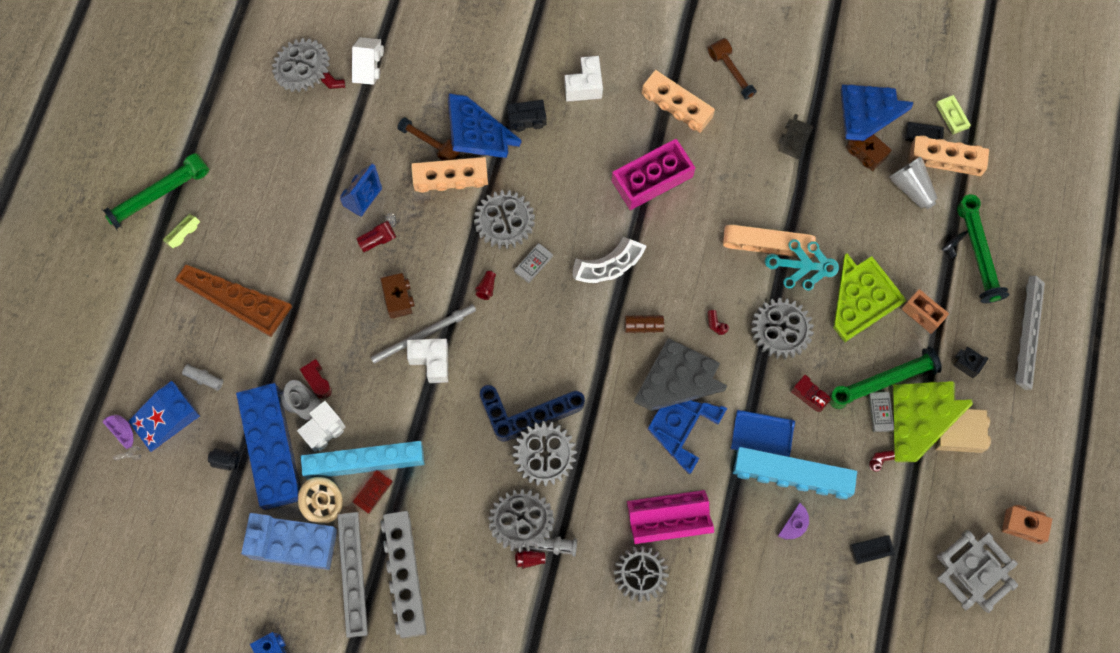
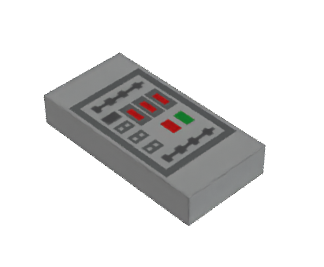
[514,243,553,283]
[868,392,894,432]

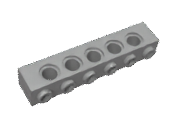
[381,511,427,639]

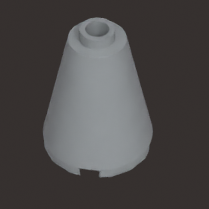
[889,156,938,210]

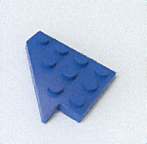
[841,85,913,141]
[448,94,521,158]

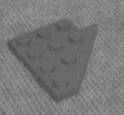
[634,338,727,411]

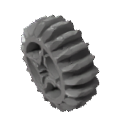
[614,546,669,602]

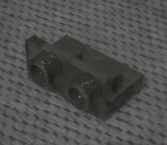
[778,114,813,160]

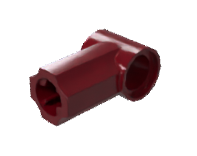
[356,220,397,253]

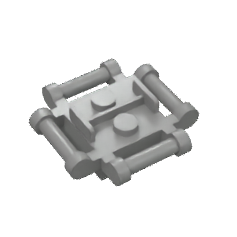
[937,530,1018,613]

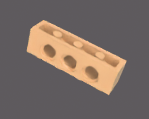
[642,70,715,133]
[909,136,989,176]
[412,157,488,193]

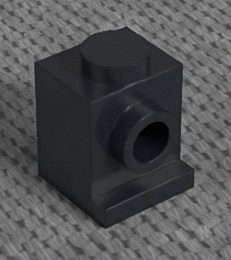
[953,346,989,378]

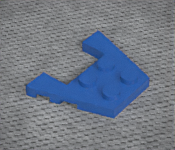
[648,400,727,474]

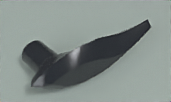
[942,230,968,259]

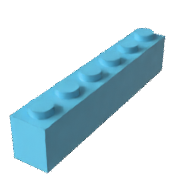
[301,441,425,480]
[733,447,857,499]

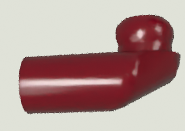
[320,72,346,89]
[707,310,729,335]
[869,450,895,472]

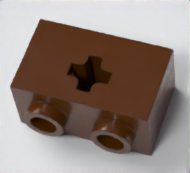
[846,134,892,172]
[380,273,415,319]

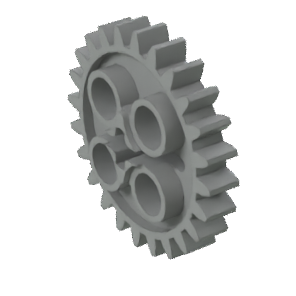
[272,38,330,92]
[474,190,535,249]
[751,298,814,360]
[512,421,577,486]
[488,489,554,552]

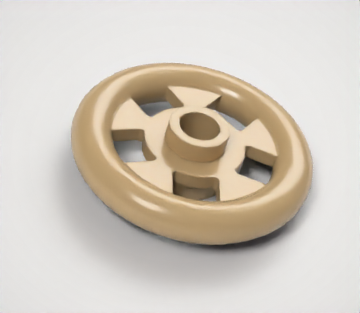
[298,477,343,524]

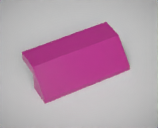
[627,490,714,544]

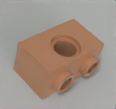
[901,289,949,334]
[1001,505,1053,544]

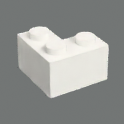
[352,37,384,85]
[564,56,603,102]
[407,339,448,383]
[297,401,346,452]

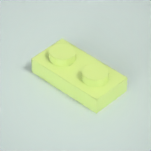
[936,95,971,135]
[163,214,200,248]

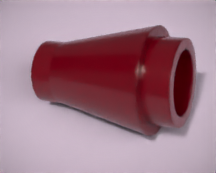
[475,271,496,300]
[515,549,546,569]

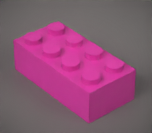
[611,139,696,210]

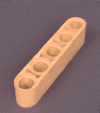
[723,225,816,258]

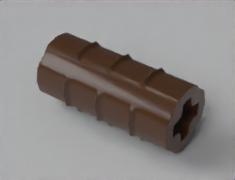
[624,314,664,333]

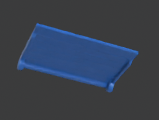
[731,410,795,457]

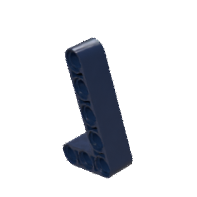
[480,385,585,442]

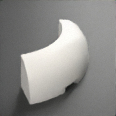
[573,236,646,283]

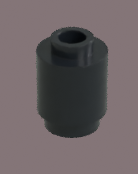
[208,448,240,471]

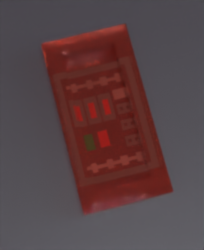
[353,470,393,514]

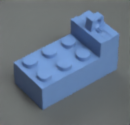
[241,513,337,570]

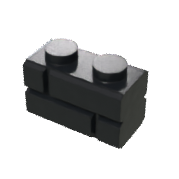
[507,99,547,132]

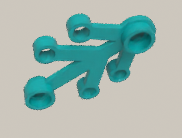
[764,239,839,291]

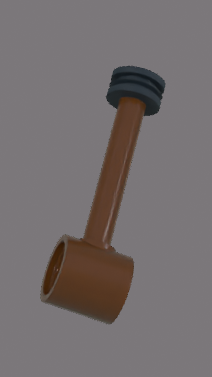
[707,38,757,100]
[397,117,461,161]

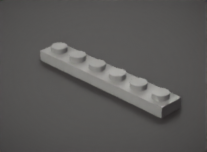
[1015,276,1045,390]
[338,512,368,638]

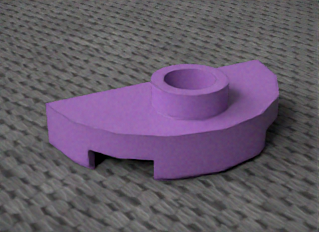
[102,415,133,449]
[778,503,809,540]

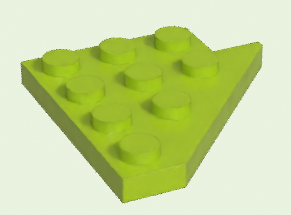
[833,253,907,343]
[893,381,973,463]

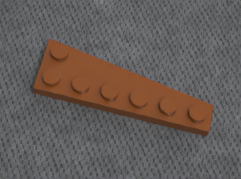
[175,265,292,337]

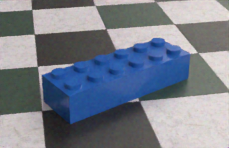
[236,383,301,511]

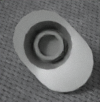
[280,380,321,421]

